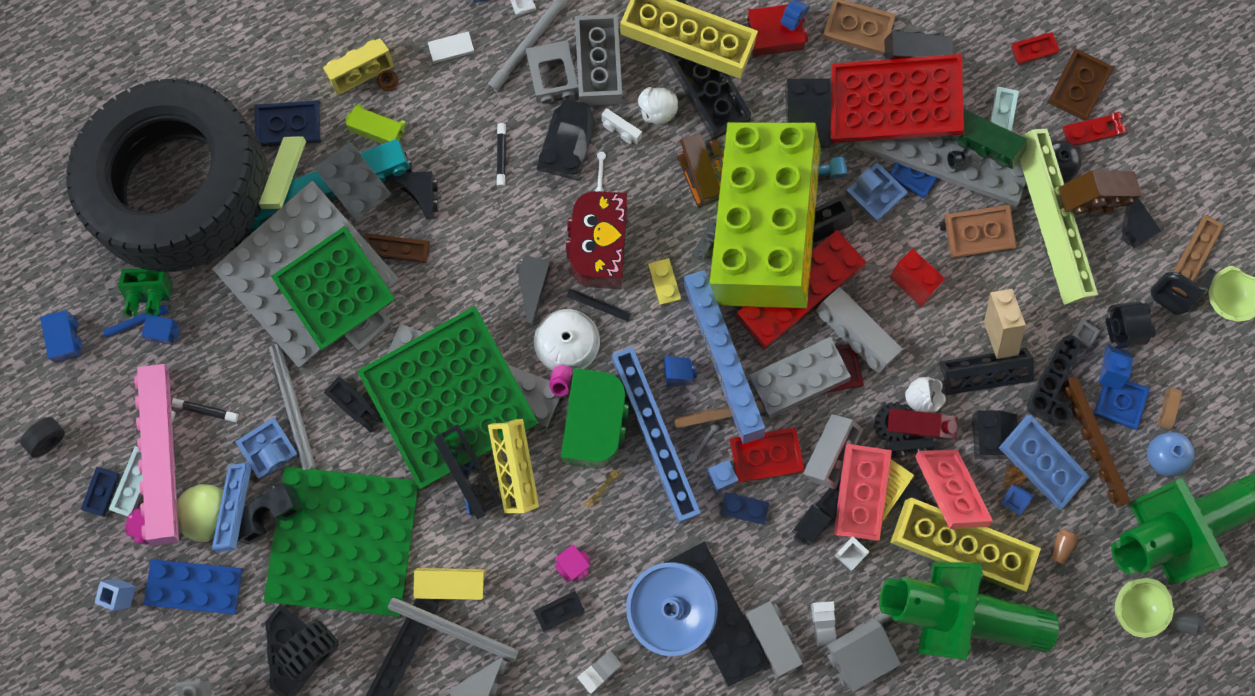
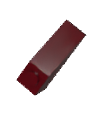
[888,409,958,440]

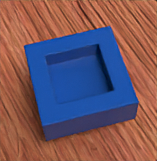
[1001,484,1033,516]

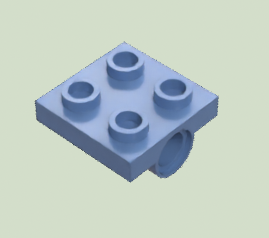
[846,162,908,223]
[235,417,299,480]

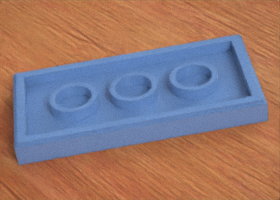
[999,415,1090,510]

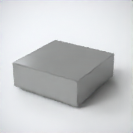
[1072,319,1101,350]

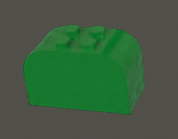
[561,368,629,469]

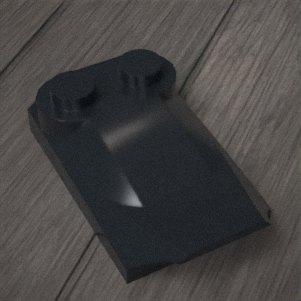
[537,99,595,181]

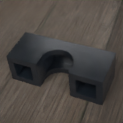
[237,483,304,545]

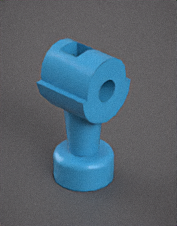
[818,157,848,179]

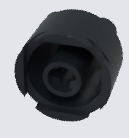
[1106,301,1156,349]

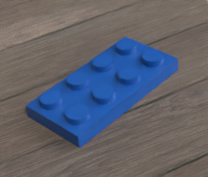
[143,559,243,615]

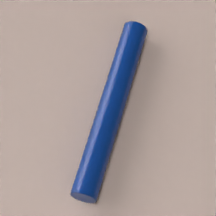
[103,304,169,338]

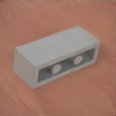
[803,414,864,489]
[744,601,804,677]

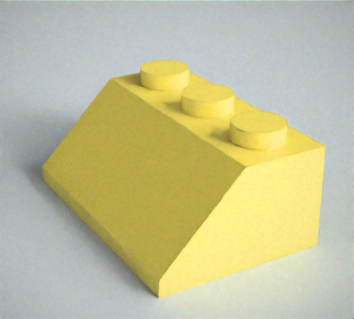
[323,38,394,95]

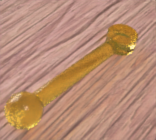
[585,470,619,508]

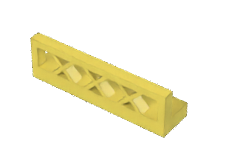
[488,419,539,513]

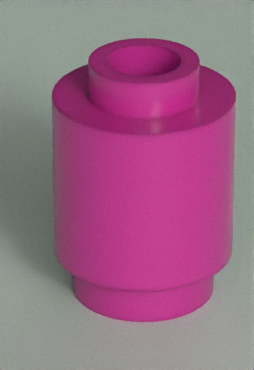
[549,365,573,396]

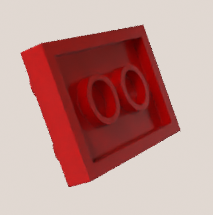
[729,427,805,484]

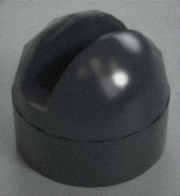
[947,150,966,169]

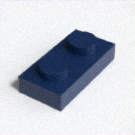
[80,467,120,517]
[720,492,769,525]

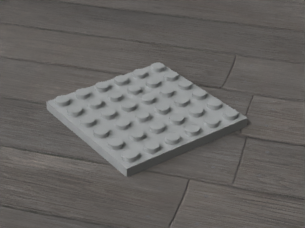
[212,181,400,368]

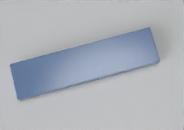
[212,463,252,552]

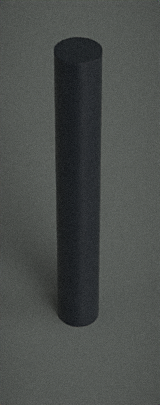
[567,289,631,321]

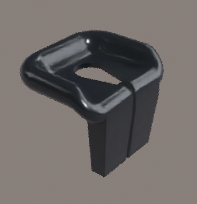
[1150,268,1216,314]

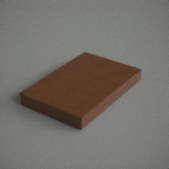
[1047,48,1114,121]

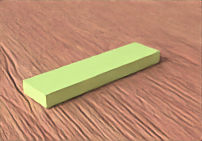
[259,137,306,209]

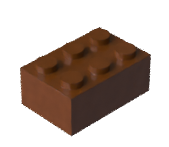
[1058,170,1142,215]

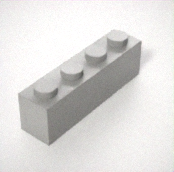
[816,287,903,374]

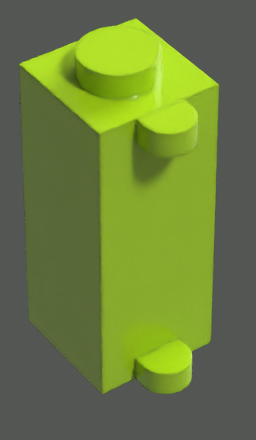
[345,104,406,144]

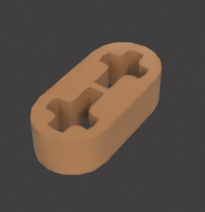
[1158,387,1182,430]

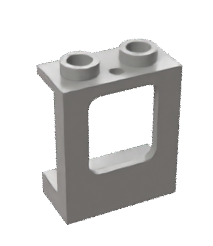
[526,40,579,104]

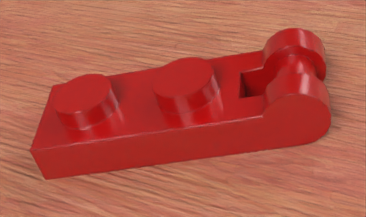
[1062,112,1127,146]

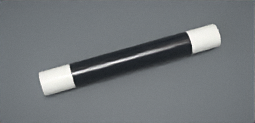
[497,123,506,186]
[171,398,239,422]

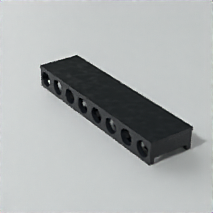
[661,0,751,140]

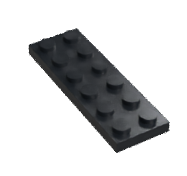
[664,542,769,687]

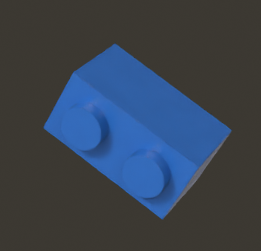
[40,310,83,363]

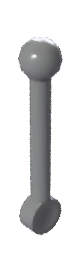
[688,423,719,462]

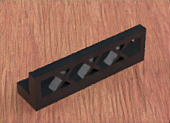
[940,348,1034,395]
[433,424,502,520]

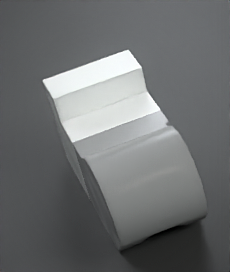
[811,601,836,647]
[577,650,622,694]

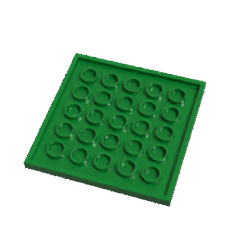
[357,306,539,489]
[263,466,419,617]

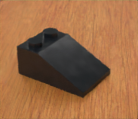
[785,78,831,148]

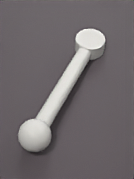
[595,152,606,192]

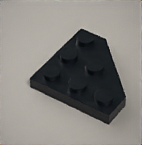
[265,604,316,696]

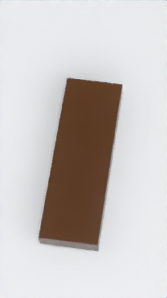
[680,134,720,201]
[364,233,430,263]

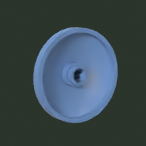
[626,562,718,656]

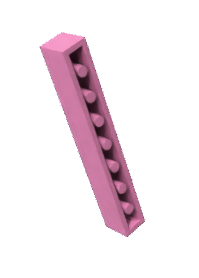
[134,364,179,546]

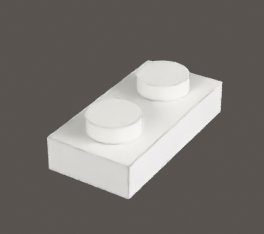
[602,108,642,145]

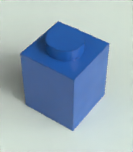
[141,315,180,345]

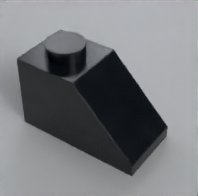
[1121,198,1161,249]
[792,505,831,545]

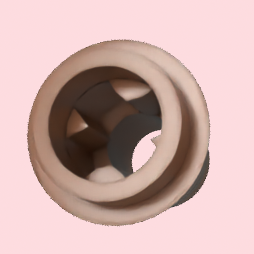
[1051,529,1079,565]

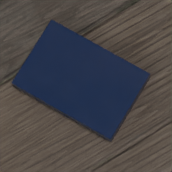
[254,100,321,146]

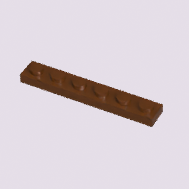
[1063,376,1130,508]

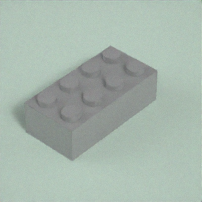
[575,14,622,106]
[749,337,851,419]

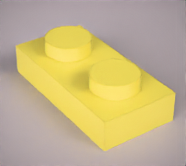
[648,258,681,306]

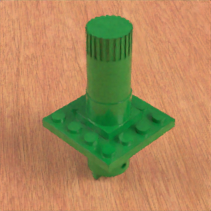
[1111,474,1255,585]
[879,562,1059,661]

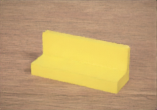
[414,568,485,600]

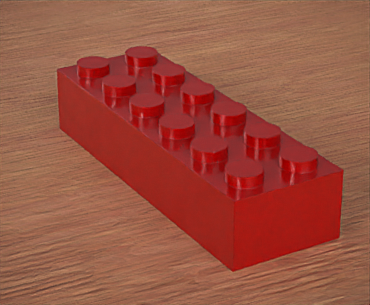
[736,230,867,351]

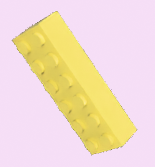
[620,0,758,79]
[890,498,1041,593]

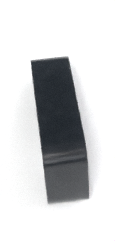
[1027,335,1081,427]

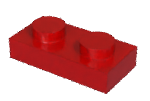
[1011,32,1060,65]

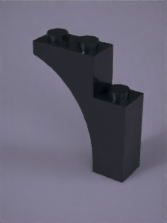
[385,152,439,219]

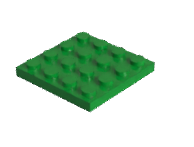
[271,226,396,350]

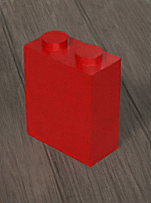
[747,4,808,56]
[890,248,945,307]

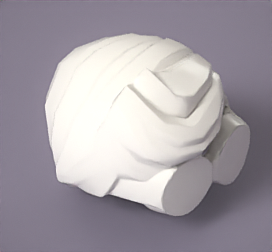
[638,87,678,124]
[905,377,946,413]

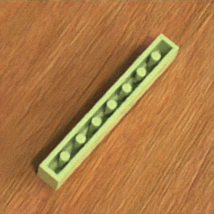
[1020,129,1098,305]

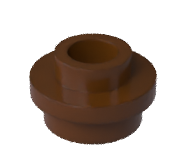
[377,70,399,91]

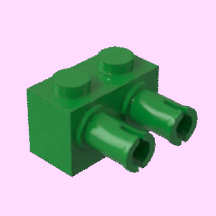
[118,268,173,317]

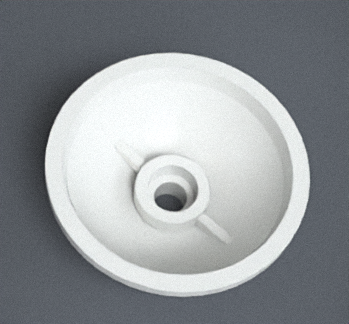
[534,309,600,371]

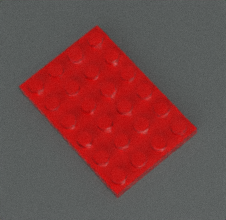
[831,54,964,143]

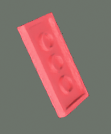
[834,444,892,541]
[915,450,993,529]

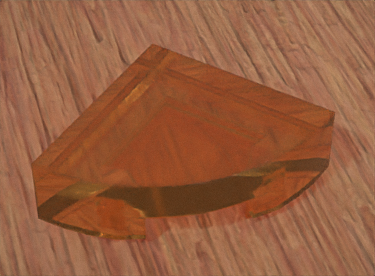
[1002,465,1027,488]

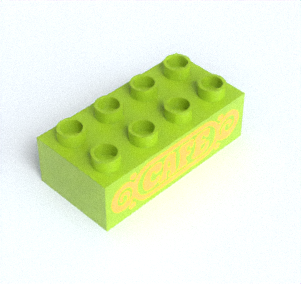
[710,123,821,308]

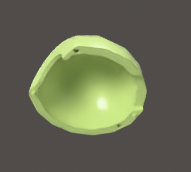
[1208,266,1255,322]
[177,484,223,542]
[1114,578,1174,638]

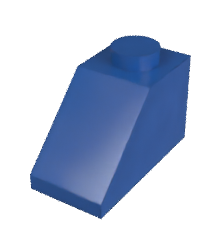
[1098,344,1133,390]
[664,356,697,387]

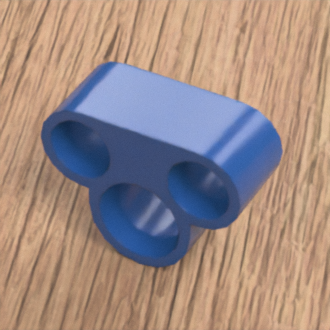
[780,0,810,31]

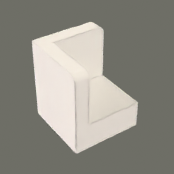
[834,536,869,571]

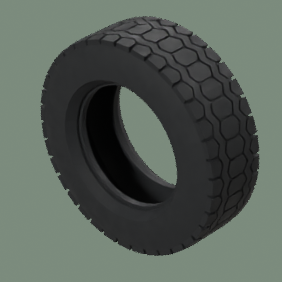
[66,79,268,272]

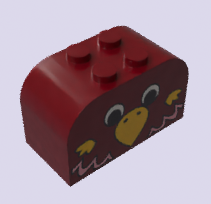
[566,191,627,289]

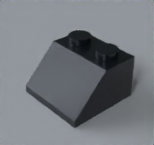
[972,410,1018,459]

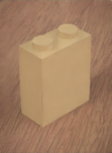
[984,289,1026,359]

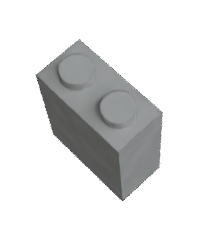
[826,619,901,692]

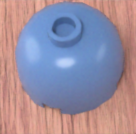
[1147,432,1195,477]

